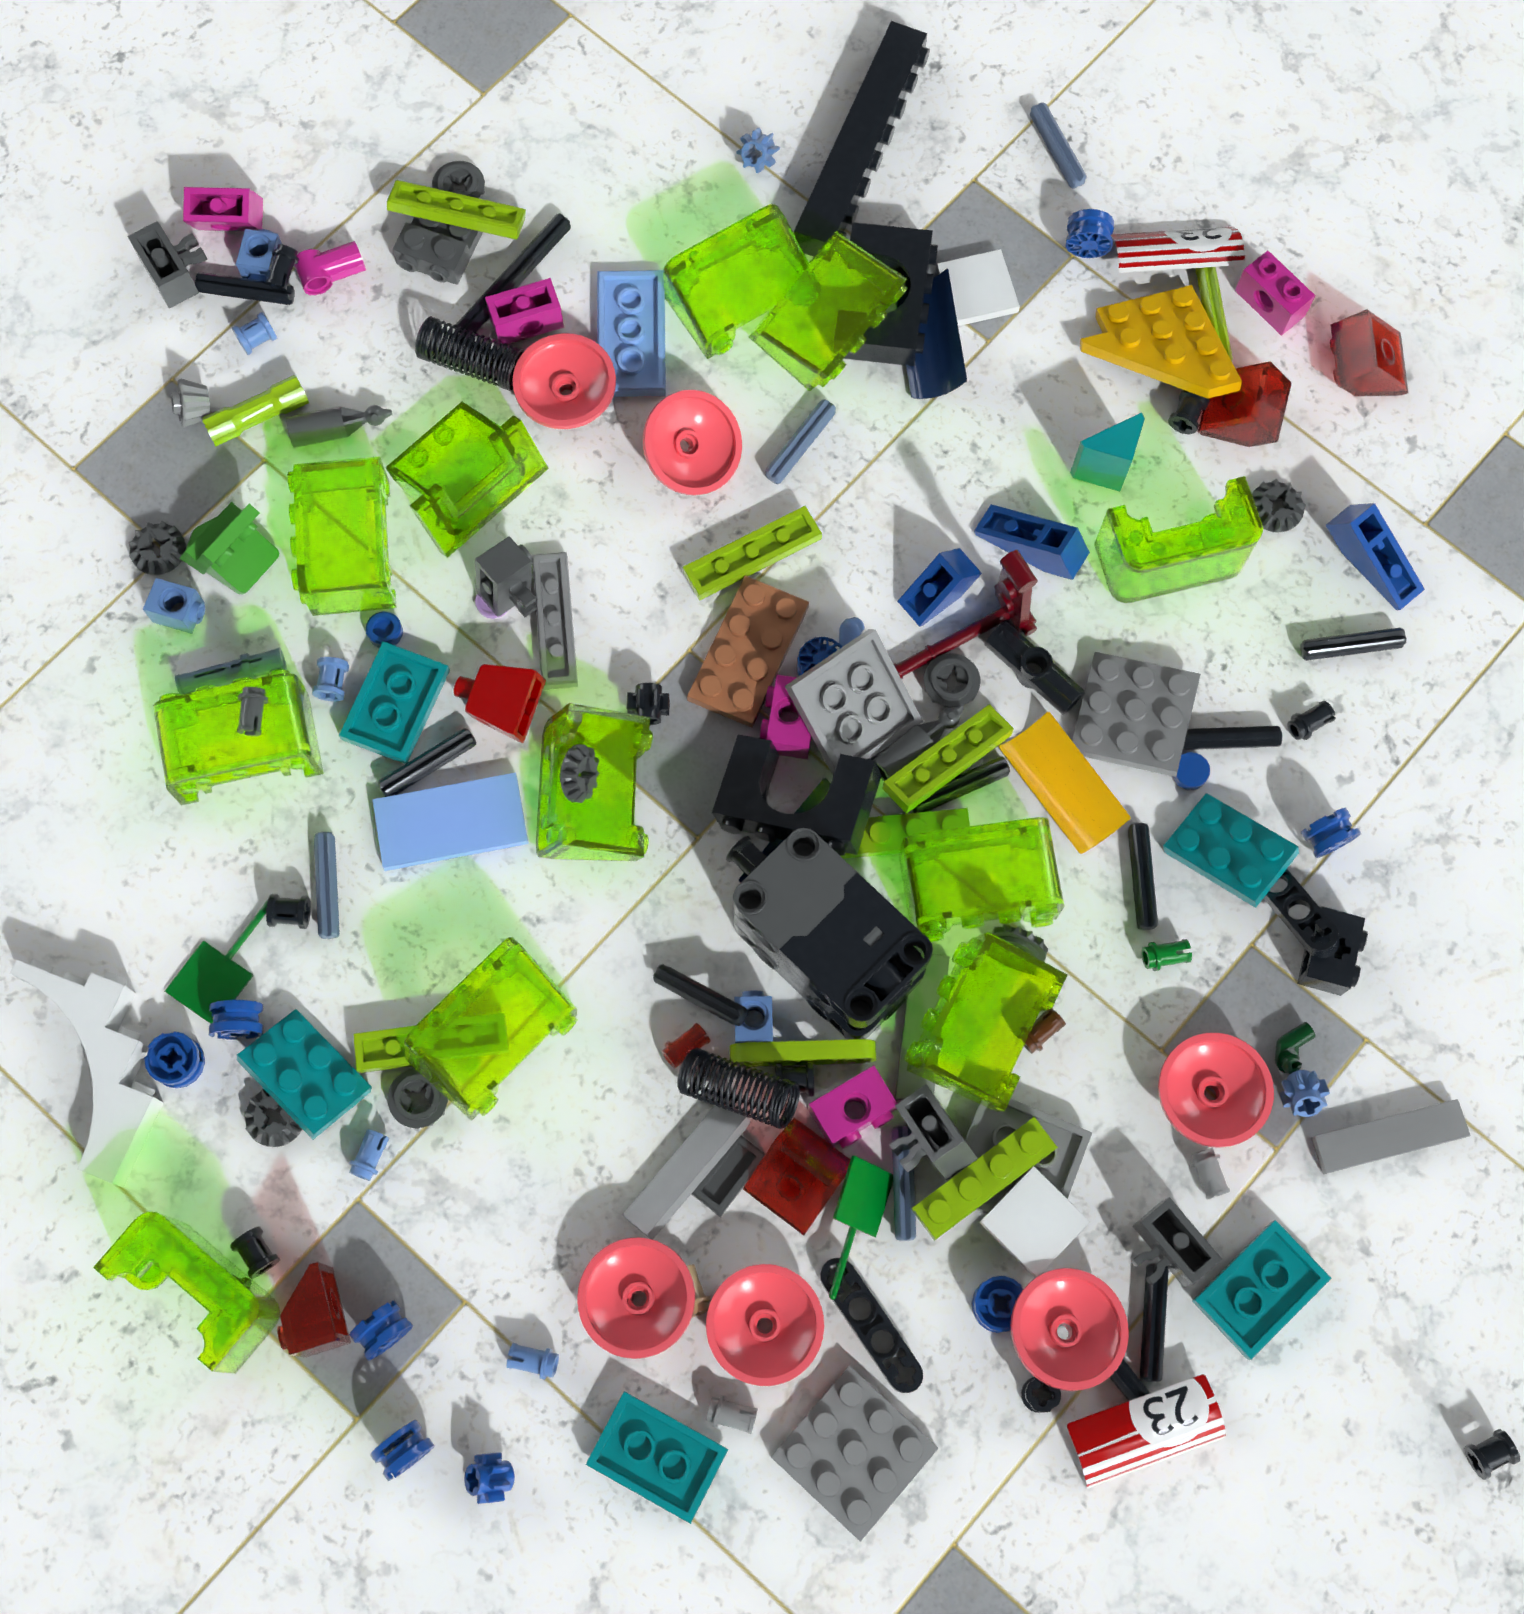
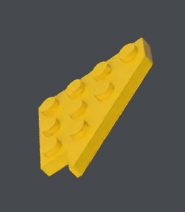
[1079,285,1242,399]

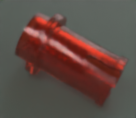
[661,1023,711,1069]

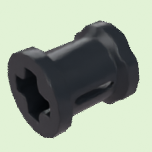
[1168,390,1210,435]
[266,894,311,929]
[776,1063,814,1096]
[230,1226,280,1279]
[1021,1377,1061,1413]
[1464,1429,1520,1480]

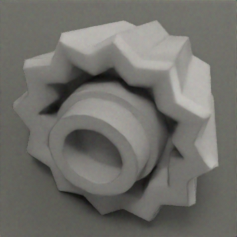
[171,379,210,427]

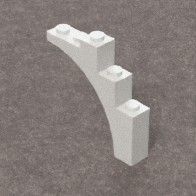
[10,958,163,1188]

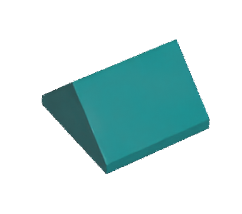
[1070,412,1145,492]

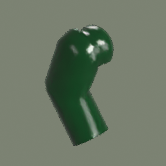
[1275,1022,1316,1074]

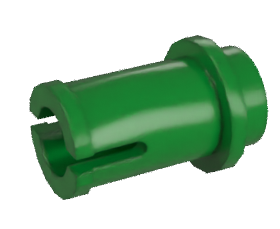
[1142,939,1192,971]

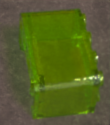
[287,456,397,616]
[1094,476,1263,603]
[153,669,324,806]
[898,817,1065,942]
[93,1212,280,1374]

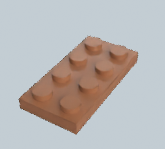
[687,576,809,728]

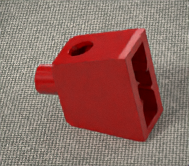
[454,664,546,743]

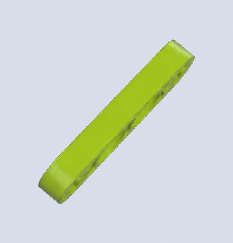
[729,1039,877,1067]

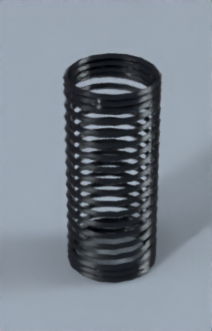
[415,316,524,391]
[677,1047,800,1129]

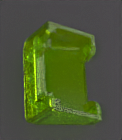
[663,204,821,359]
[536,703,653,861]
[404,937,578,1121]

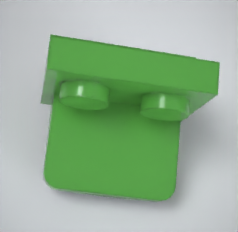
[179,501,280,594]

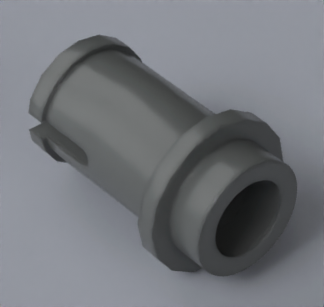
[237,687,268,736]

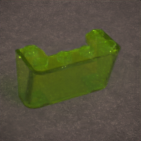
[748,231,908,391]
[904,932,1067,1112]

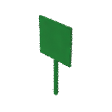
[164,900,268,1024]
[829,1155,893,1300]

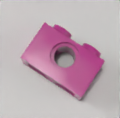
[183,187,263,231]
[1235,250,1316,336]
[485,278,564,346]
[760,675,812,760]
[808,1065,898,1149]

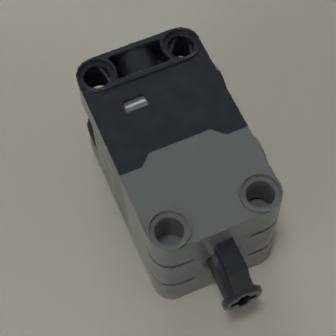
[726,828,933,1040]

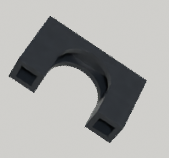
[834,222,938,366]
[712,734,882,856]

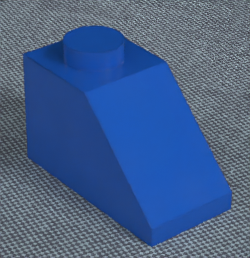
[897,548,982,627]

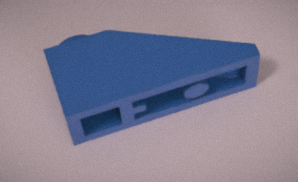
[1326,503,1425,610]
[974,504,1090,580]

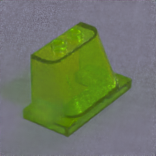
[385,401,549,558]

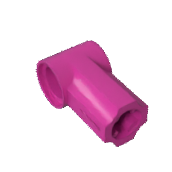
[294,241,366,295]

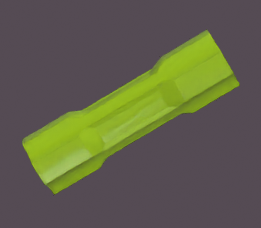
[201,375,309,446]

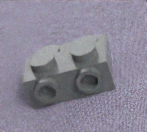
[392,217,483,285]

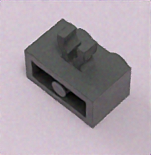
[127,221,208,309]
[475,536,536,618]
[889,1084,978,1181]
[1130,1197,1222,1287]

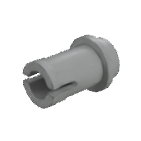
[1190,1148,1230,1199]
[706,1395,758,1434]

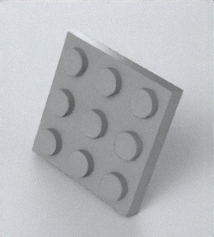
[785,629,923,775]
[1072,652,1201,777]
[949,1088,1093,1214]
[771,1366,938,1542]

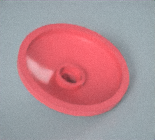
[513,333,616,429]
[643,390,742,496]
[1158,1033,1274,1148]
[577,1237,695,1359]
[706,1264,824,1386]
[1011,1268,1129,1391]

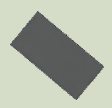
[691,1135,767,1218]

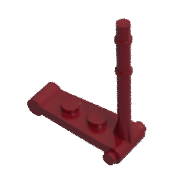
[894,550,1038,679]

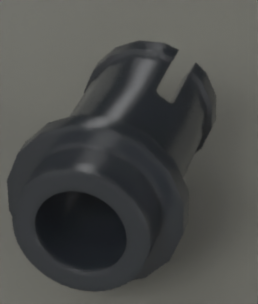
[265,244,299,291]
[1287,701,1336,740]

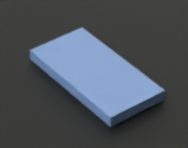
[597,270,666,397]
[372,772,529,871]

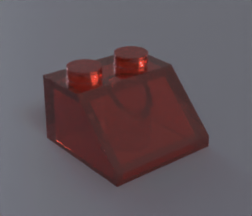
[1329,309,1409,396]
[1198,361,1292,447]
[743,1117,851,1236]
[277,1262,351,1357]

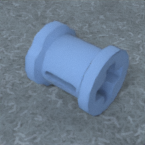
[232,312,277,355]
[312,657,349,702]

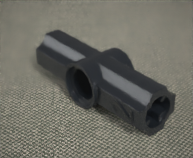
[984,621,1085,715]

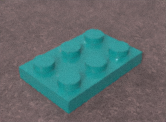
[339,641,450,764]
[1163,793,1299,908]
[237,1009,372,1140]
[1192,1220,1332,1360]
[585,1391,729,1524]

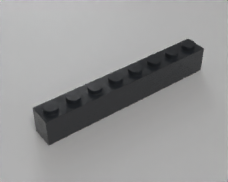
[793,21,930,263]

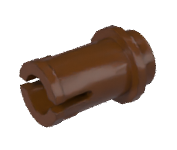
[1017,1007,1066,1054]

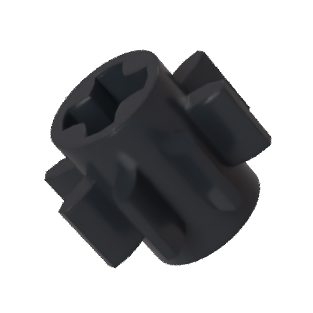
[626,683,670,725]

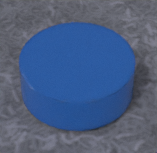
[366,611,403,648]
[1172,752,1210,790]

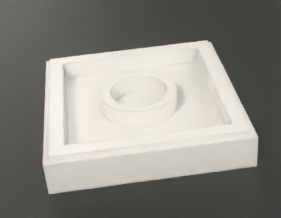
[936,249,1020,326]
[979,1166,1090,1278]

